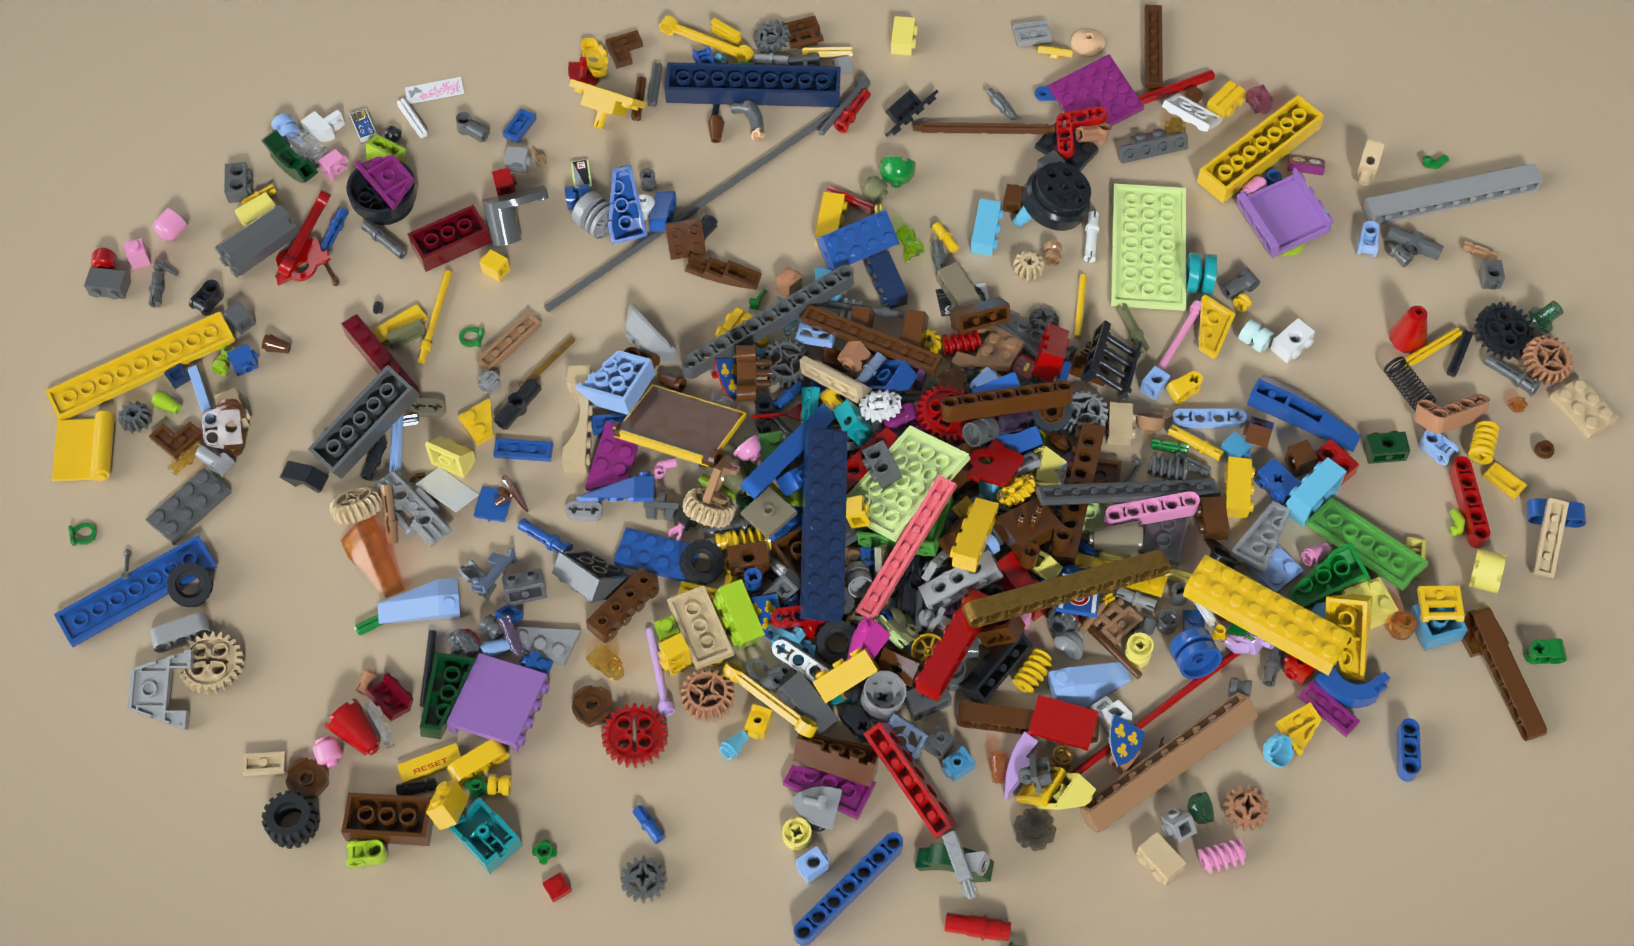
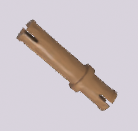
[380,484,398,544]

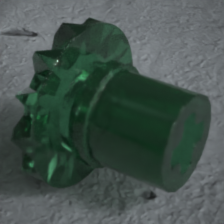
[1528,300,1563,333]

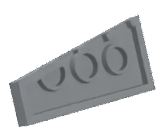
[1230,501,1290,574]

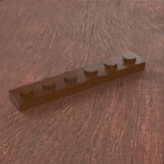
[1144,4,1163,89]

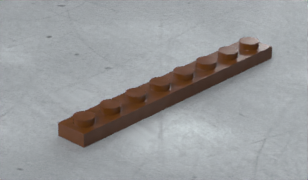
[800,304,943,375]

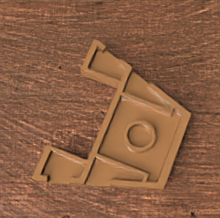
[951,325,1024,371]

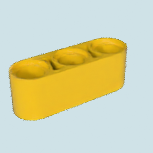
[447,739,509,787]

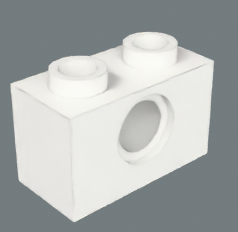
[1270,318,1315,363]

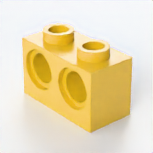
[658,633,692,676]

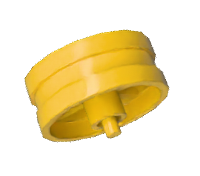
[911,633,942,662]

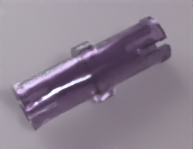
[498,615,525,657]

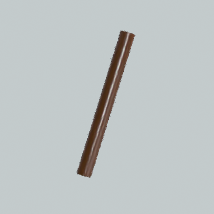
[1082,620,1143,679]

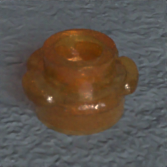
[1508,397,1528,413]

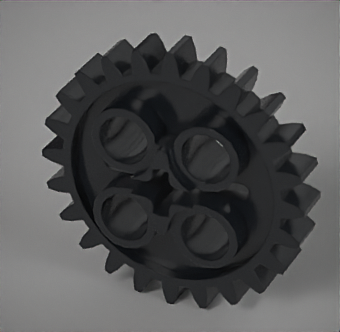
[1474,302,1536,360]

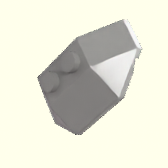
[625,303,678,362]

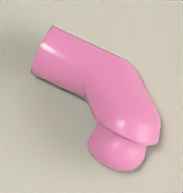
[653,458,677,479]

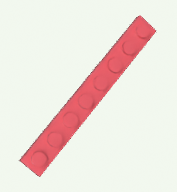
[855,475,957,621]

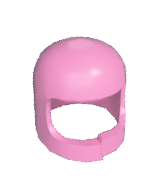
[154,208,188,241]

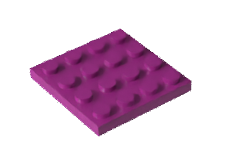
[1048,54,1144,131]

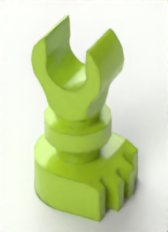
[210,344,235,376]

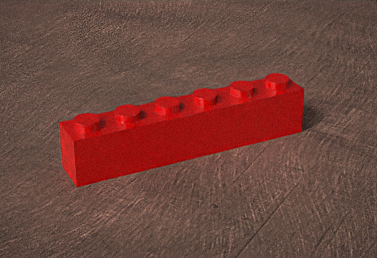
[914,588,989,701]

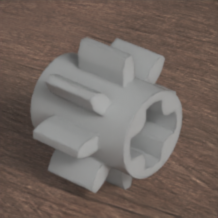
[477,370,501,394]

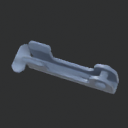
[470,548,516,593]

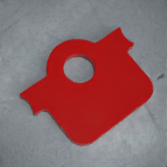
[275,237,331,286]
[966,439,1024,486]

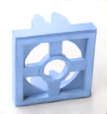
[795,316,836,348]

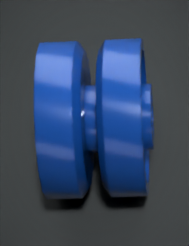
[1169,628,1222,679]

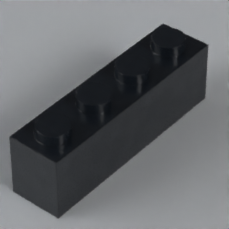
[959,632,1033,704]

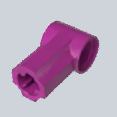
[881,403,921,431]

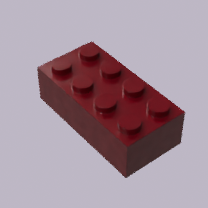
[407,205,492,272]

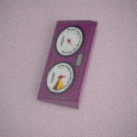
[1287,155,1325,176]

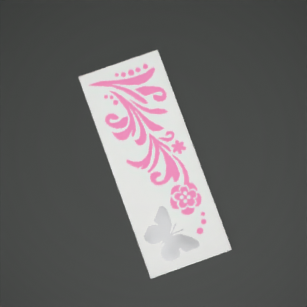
[405,77,464,104]

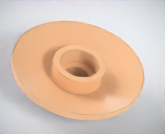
[1071,29,1105,56]

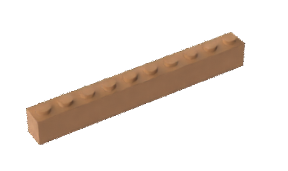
[1079,692,1258,833]

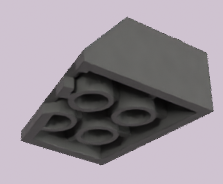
[552,550,634,602]

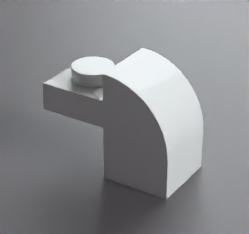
[301,110,345,142]
[1090,696,1132,733]

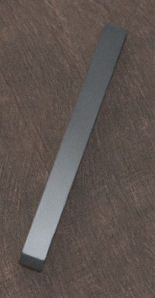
[682,265,854,379]

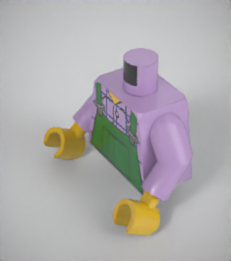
[1212,623,1274,655]

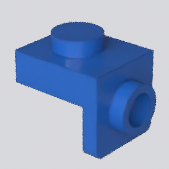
[519,650,554,676]

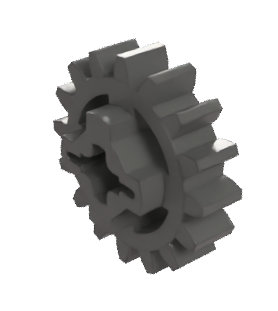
[753,20,791,54]
[620,855,667,903]

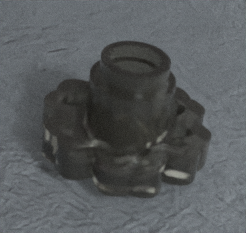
[1013,807,1057,851]

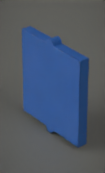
[473,486,512,522]

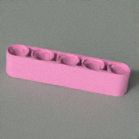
[1104,492,1200,527]

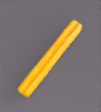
[1403,327,1462,369]

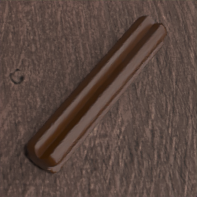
[631,76,647,121]

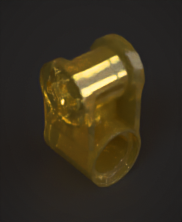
[586,643,625,680]

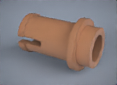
[355,668,377,695]

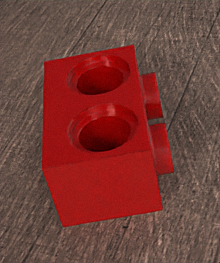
[1315,439,1359,486]

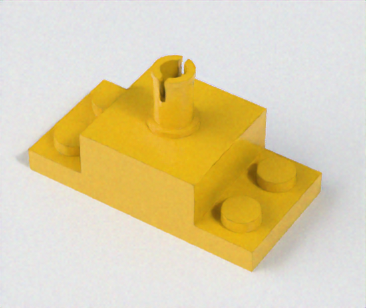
[569,79,646,130]

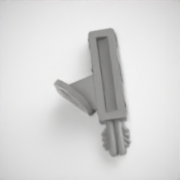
[942,831,990,899]

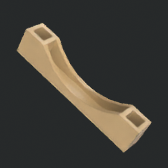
[562,365,595,473]

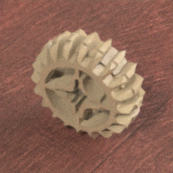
[329,485,382,525]
[682,488,735,528]

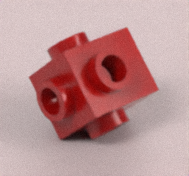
[1282,654,1316,686]

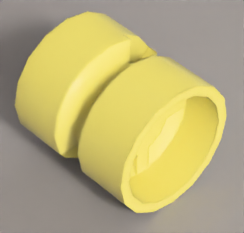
[1124,632,1154,668]

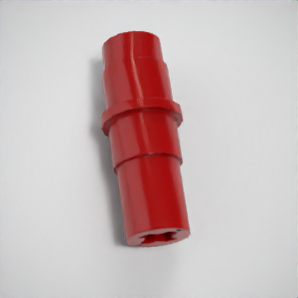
[945,912,1012,941]

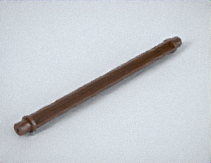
[914,122,1055,134]

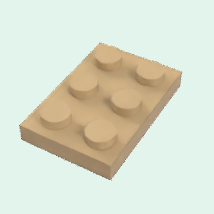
[1549,376,1619,439]

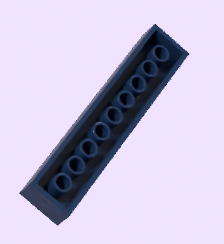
[665,62,841,107]
[800,427,848,623]

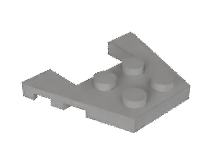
[127,650,195,730]

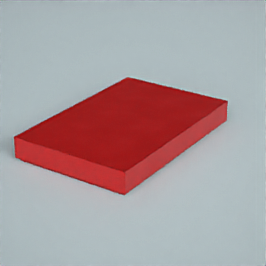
[1028,695,1099,751]

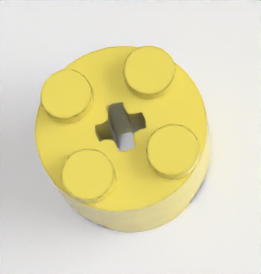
[1469,549,1507,593]

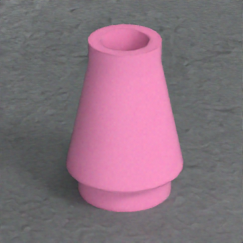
[1301,543,1332,566]

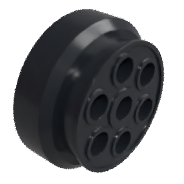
[346,160,417,225]
[1022,162,1091,231]

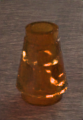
[988,752,1009,783]

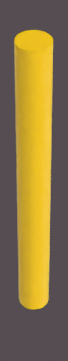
[1074,274,1087,339]

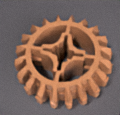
[1521,335,1574,385]
[680,668,735,722]

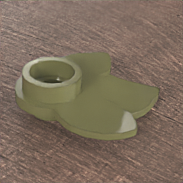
[886,607,919,642]

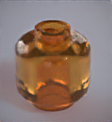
[1388,611,1417,640]

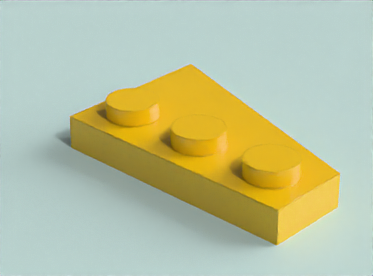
[1198,295,1235,359]

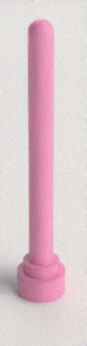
[1157,301,1201,370]

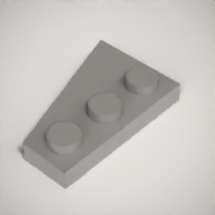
[510,627,581,667]

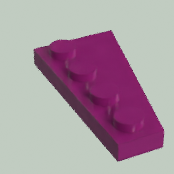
[783,765,876,820]

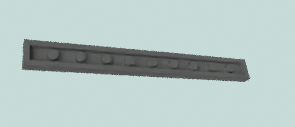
[1035,479,1221,505]

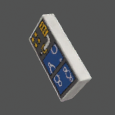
[349,108,377,143]

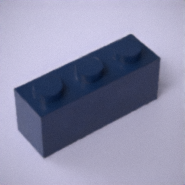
[866,251,908,309]

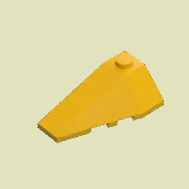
[1325,594,1373,681]

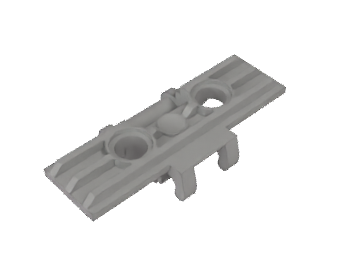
[373,470,453,547]

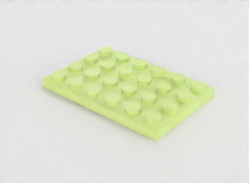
[846,426,970,542]

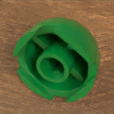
[880,157,916,188]

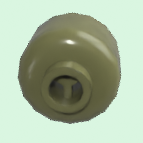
[861,176,889,202]

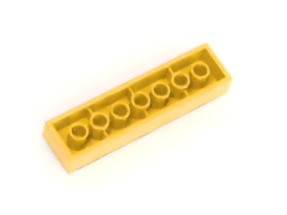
[1197,95,1324,203]
[1183,554,1352,676]

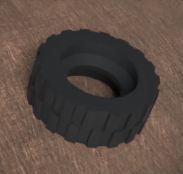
[679,539,725,585]
[167,562,213,607]
[816,620,856,664]

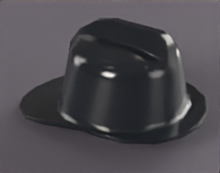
[1206,538,1242,569]

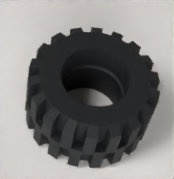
[261,790,320,849]

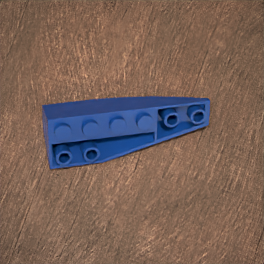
[1247,375,1361,452]

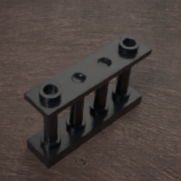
[1081,320,1142,403]

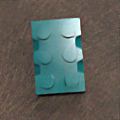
[448,797,522,874]

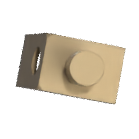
[1356,139,1385,186]

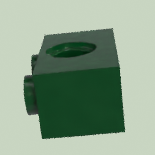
[1363,431,1410,464]

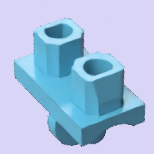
[767,620,806,653]

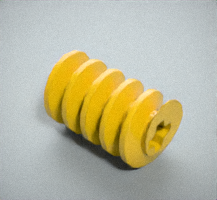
[1468,421,1500,465]
[731,528,772,550]
[1012,649,1053,695]

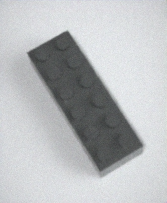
[308,365,421,479]

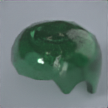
[1187,792,1214,824]

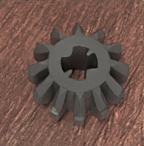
[118,401,152,434]

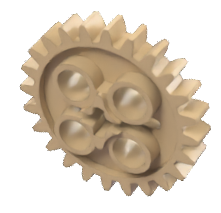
[177,631,245,695]

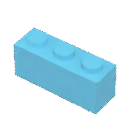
[971,199,1004,256]

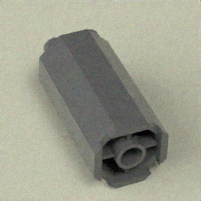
[214,205,299,278]

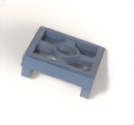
[888,713,930,761]

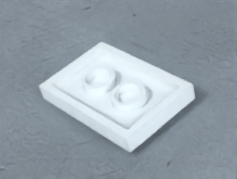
[1162,93,1223,131]

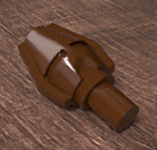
[1044,432,1073,452]

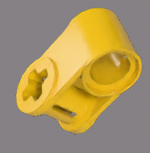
[1165,371,1203,404]

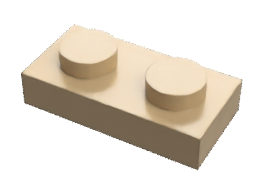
[242,751,287,776]

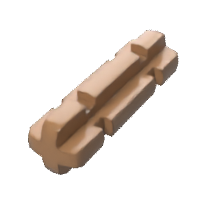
[1462,241,1499,260]

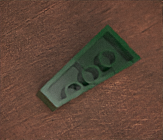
[420,652,476,739]

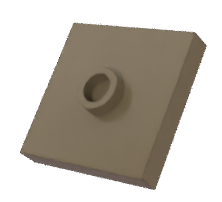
[741,487,797,539]

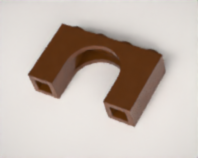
[847,306,929,360]

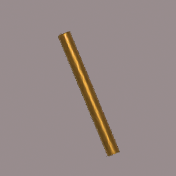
[519,336,575,388]

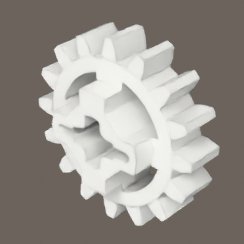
[859,390,901,422]

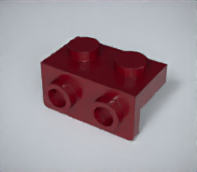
[365,672,413,721]

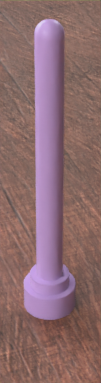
[646,627,675,716]

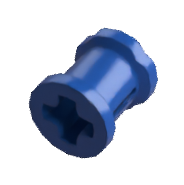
[744,568,762,593]

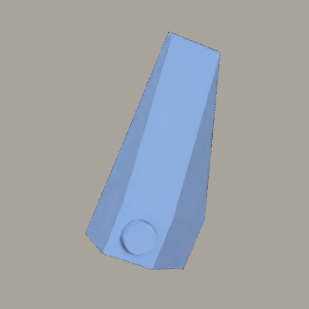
[378,578,460,624]
[1047,662,1131,708]

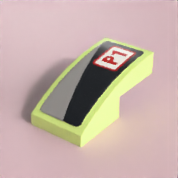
[571,159,592,189]

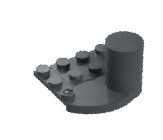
[482,185,549,246]

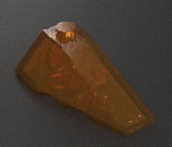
[341,516,404,598]

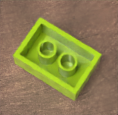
[713,579,765,651]

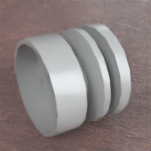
[571,191,610,240]
[860,671,906,723]

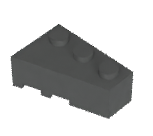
[774,671,839,735]

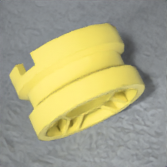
[782,817,812,851]

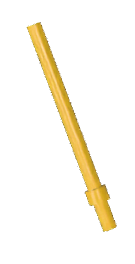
[417,270,452,364]

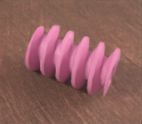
[1198,838,1246,874]

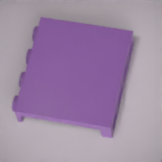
[1237,168,1333,258]
[446,653,550,753]

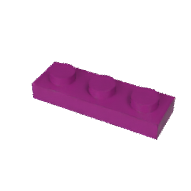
[1298,681,1360,737]

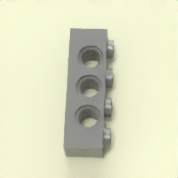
[918,550,1004,614]

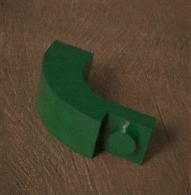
[261,129,319,183]
[915,843,994,882]

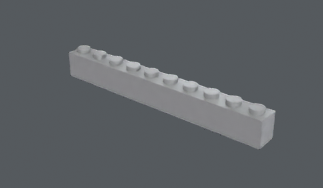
[1362,163,1543,224]

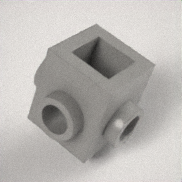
[1161,807,1197,843]

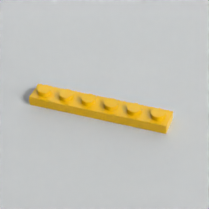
[1050,552,1167,598]

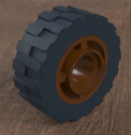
[1029,404,1073,433]

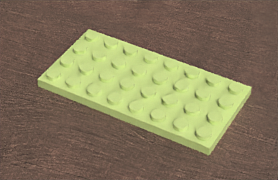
[1111,184,1186,311]

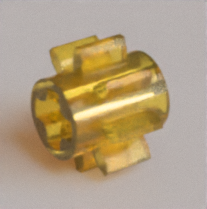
[1164,117,1186,135]

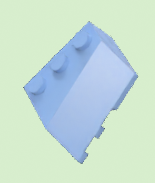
[575,350,655,415]

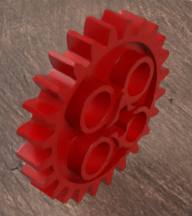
[916,384,977,444]
[601,703,669,768]

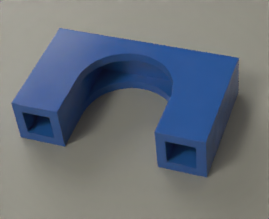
[972,372,1044,454]

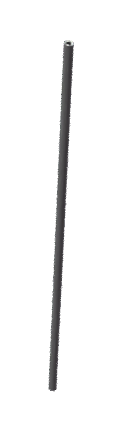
[544,107,838,312]

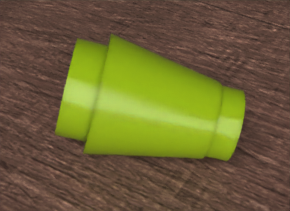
[151,390,182,414]

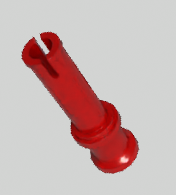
[834,89,871,133]

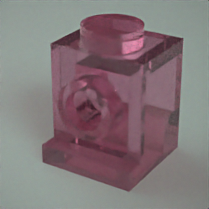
[1245,84,1273,114]

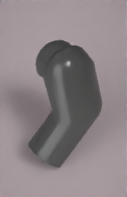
[1132,615,1157,636]

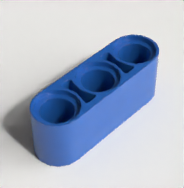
[649,191,677,233]
[1527,498,1586,528]
[1396,718,1421,782]

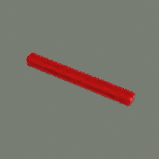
[1138,70,1215,105]

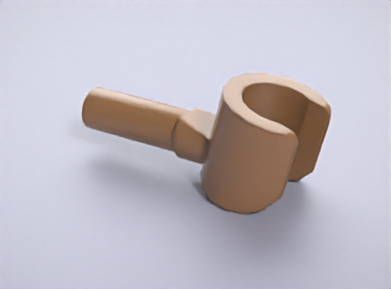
[531,147,547,167]

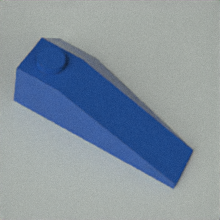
[577,471,656,502]

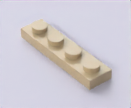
[1532,498,1569,579]

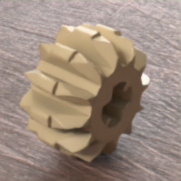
[1013,250,1044,281]

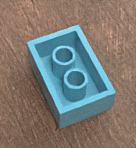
[1285,457,1347,527]

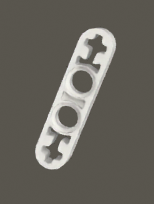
[772,639,830,681]

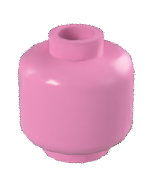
[312,736,343,768]

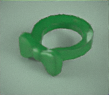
[459,327,485,348]
[68,522,97,546]

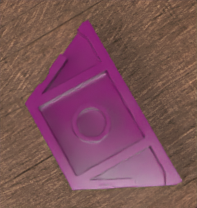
[354,155,415,210]
[585,421,638,491]

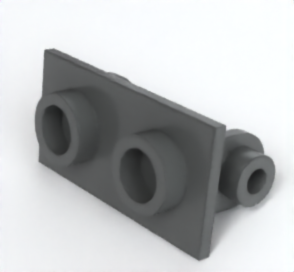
[458,560,497,600]

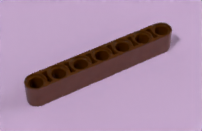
[941,380,1073,422]
[1466,606,1547,741]
[956,701,1100,743]

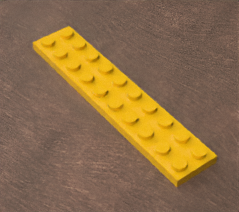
[45,311,236,420]

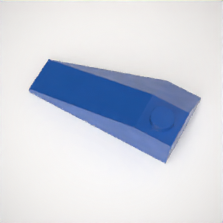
[608,165,647,245]

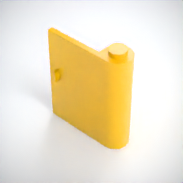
[52,411,115,481]

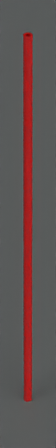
[1070,651,1240,775]

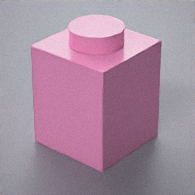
[124,238,151,269]

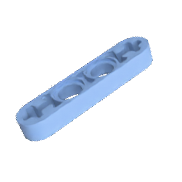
[187,365,216,422]
[1171,409,1247,428]

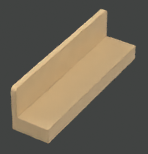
[799,356,872,403]

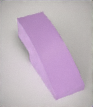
[1004,732,1038,800]

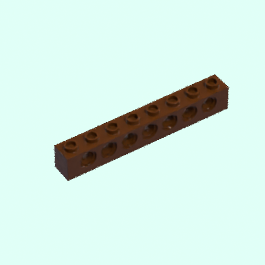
[1048,422,1106,566]

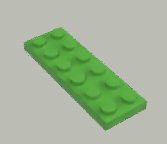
[1306,497,1428,591]

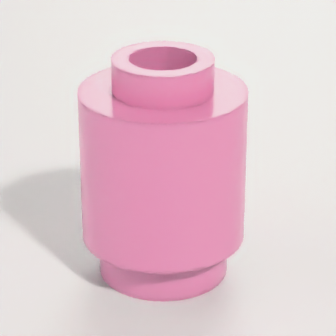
[1240,176,1267,196]

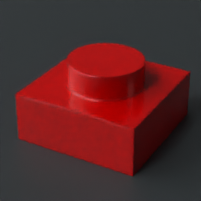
[542,872,572,903]

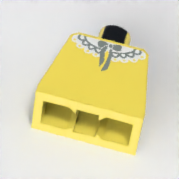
[1028,446,1070,485]

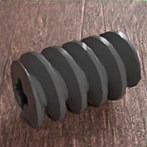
[1146,452,1189,480]

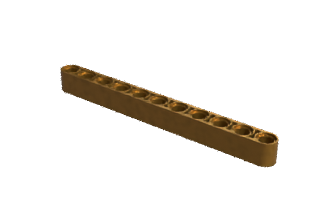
[962,550,1172,628]

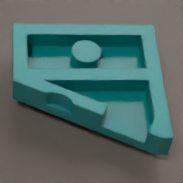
[801,387,820,423]

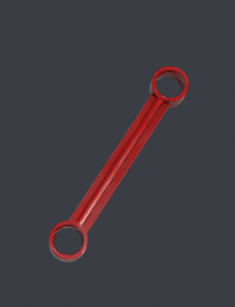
[277,190,331,276]

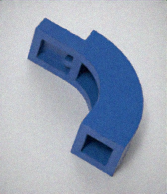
[1314,667,1390,708]

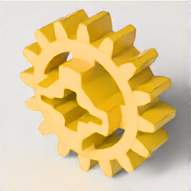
[996,474,1037,507]

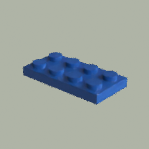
[614,527,700,583]

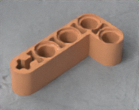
[1414,394,1490,434]

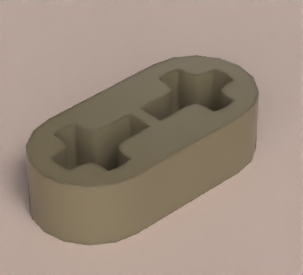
[409,398,446,418]

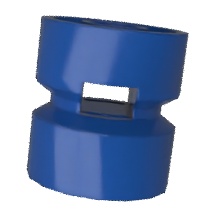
[564,183,590,210]

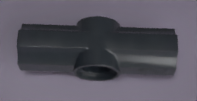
[493,378,542,430]
[895,554,922,615]

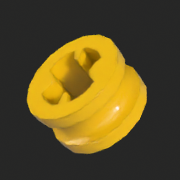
[1233,293,1252,312]

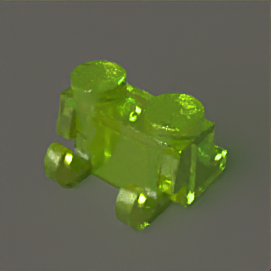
[895,225,924,262]

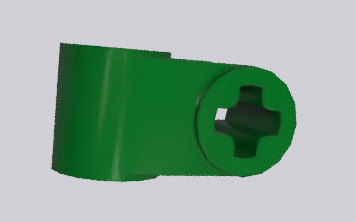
[1524,638,1567,665]

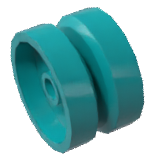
[1186,252,1217,295]

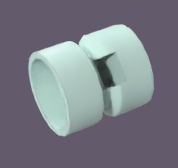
[1238,319,1274,353]

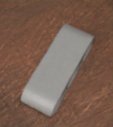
[149,613,211,653]

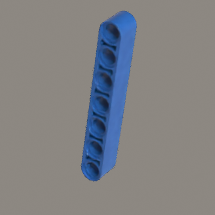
[740,403,837,500]
[794,832,903,946]

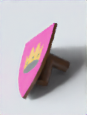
[494,475,528,512]

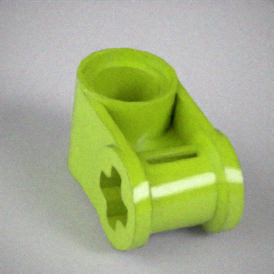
[346,840,389,867]

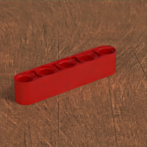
[1449,456,1491,549]

